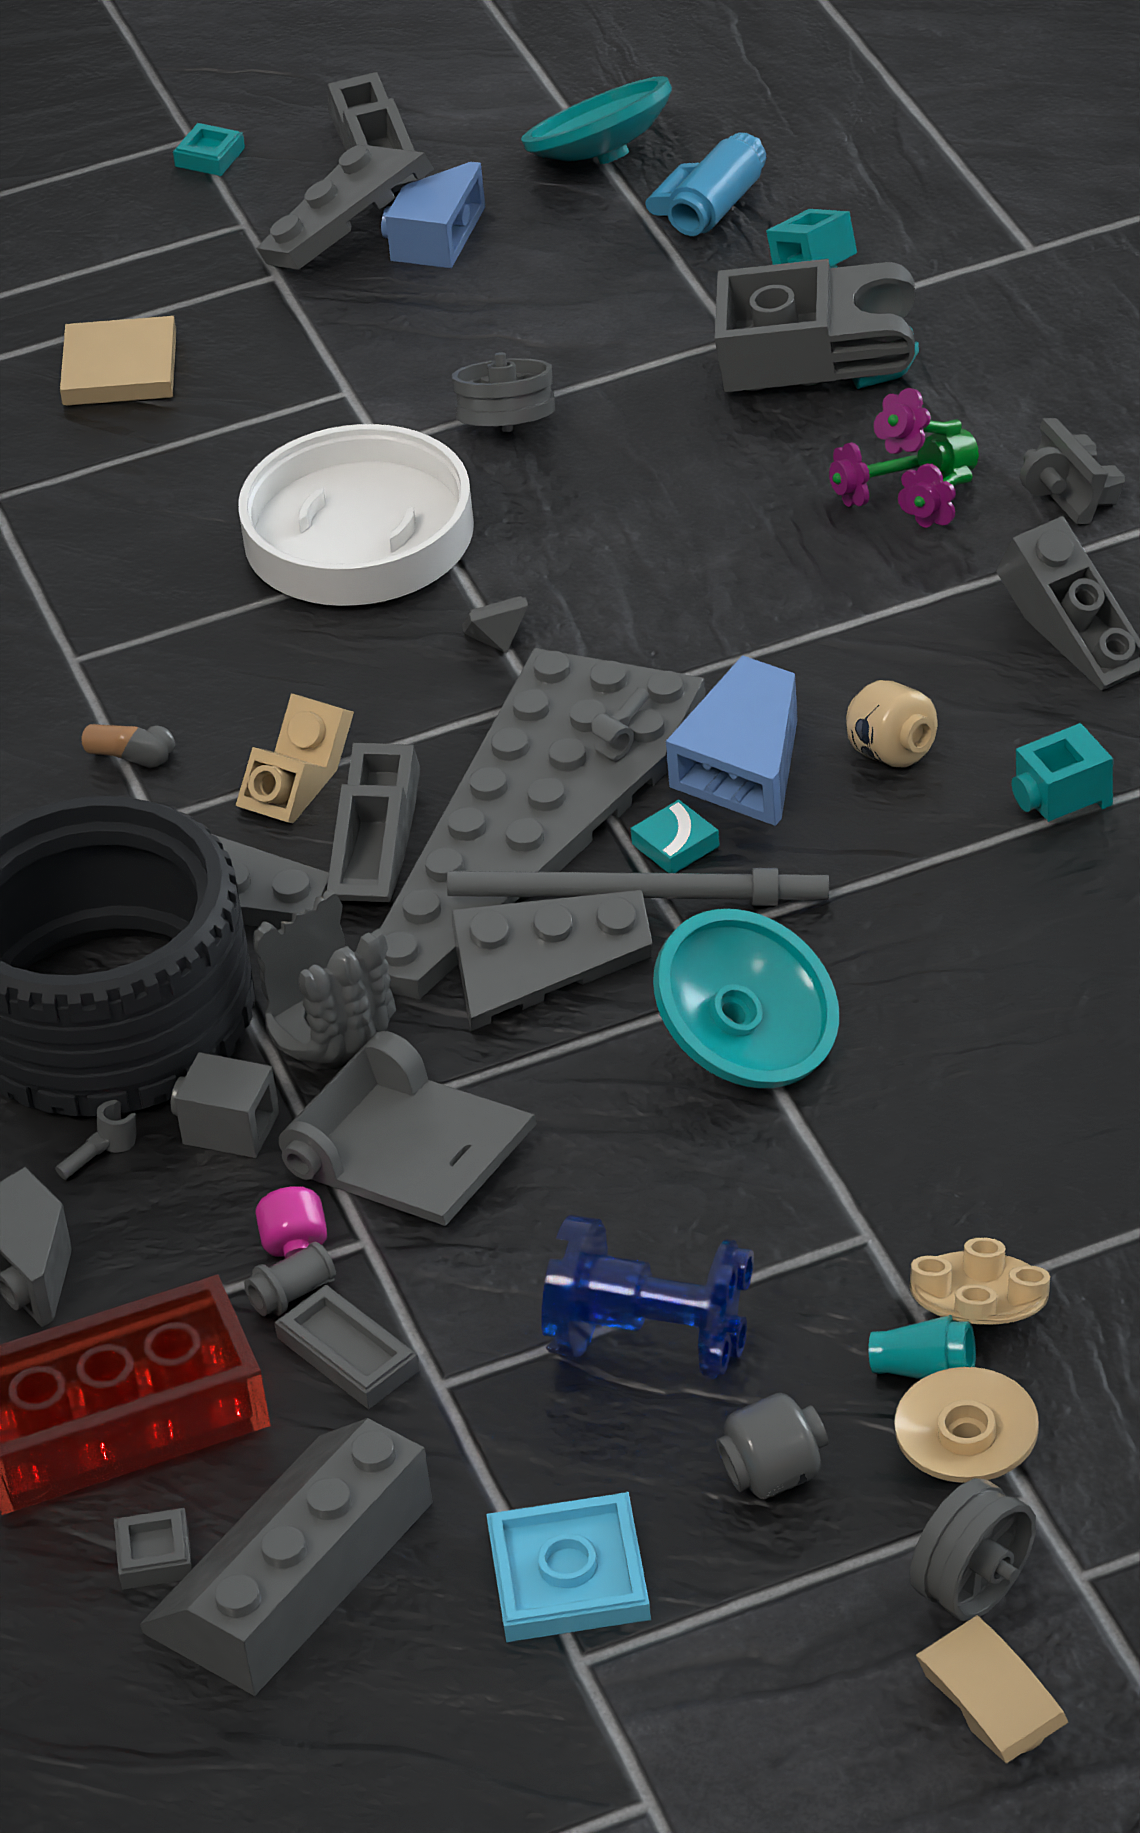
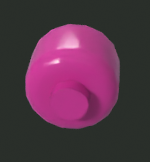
[256,1186,327,1259]

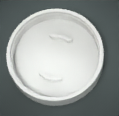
[239,424,474,606]

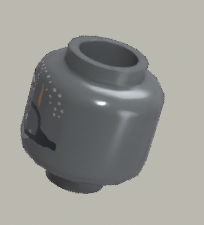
[716,1393,829,1499]

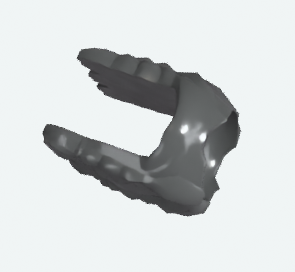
[253,890,396,1070]

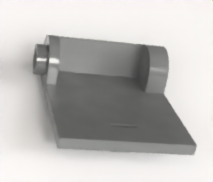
[279,1031,537,1226]

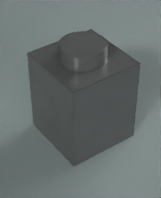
[171,1052,280,1158]

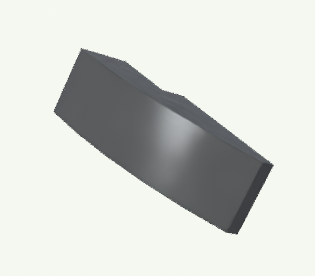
[328,72,425,193]
[327,743,421,902]

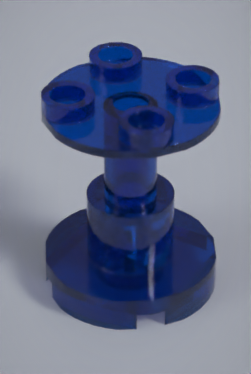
[541,1215,754,1380]

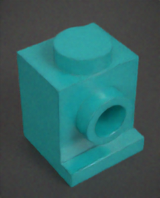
[766,209,857,268]
[1011,723,1113,822]

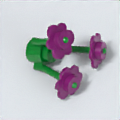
[829,388,979,528]

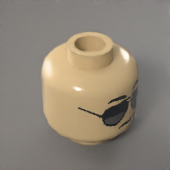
[846,680,938,767]

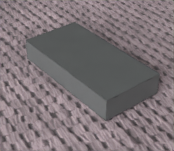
[275,1285,420,1410]

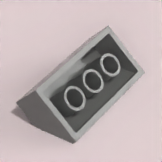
[140,1418,433,1696]

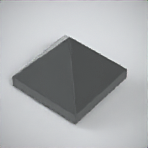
[462,596,528,653]

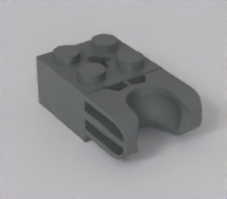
[714,259,915,392]

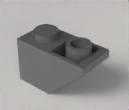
[0,1167,72,1327]

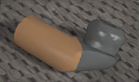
[82,724,175,768]

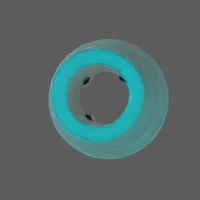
[869,1315,976,1379]

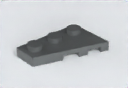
[256,144,434,270]

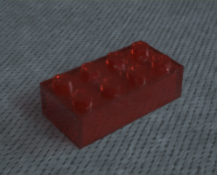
[0,1274,271,1515]

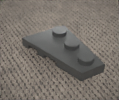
[452,890,652,1031]

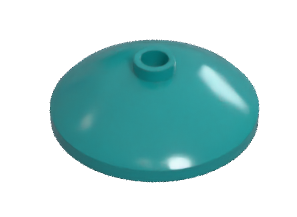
[521,76,672,164]
[653,909,839,1088]

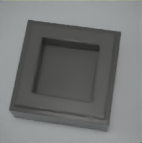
[114,1508,193,1590]

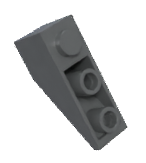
[996,516,1140,691]

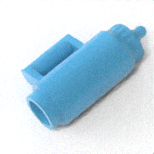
[645,133,766,236]

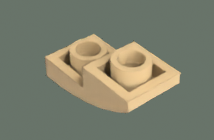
[916,1615,1069,1763]

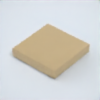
[60,316,176,406]

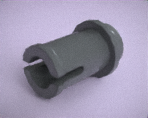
[244,1242,336,1316]

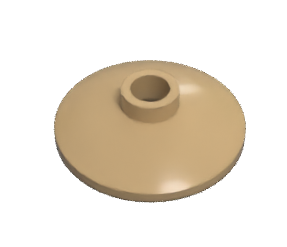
[895,1367,1039,1483]

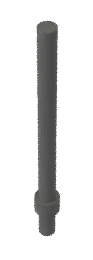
[447,868,829,906]

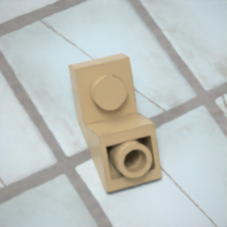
[236,693,354,823]

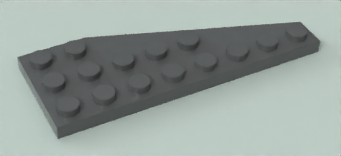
[380,648,706,999]

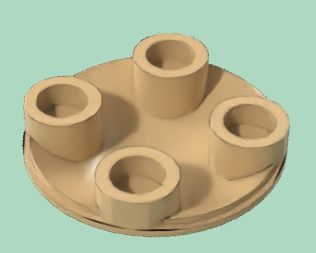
[910,1238,1050,1324]

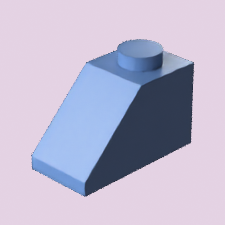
[381,162,485,268]

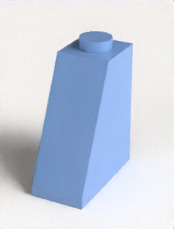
[666,655,798,826]

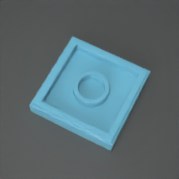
[486,1492,651,1642]

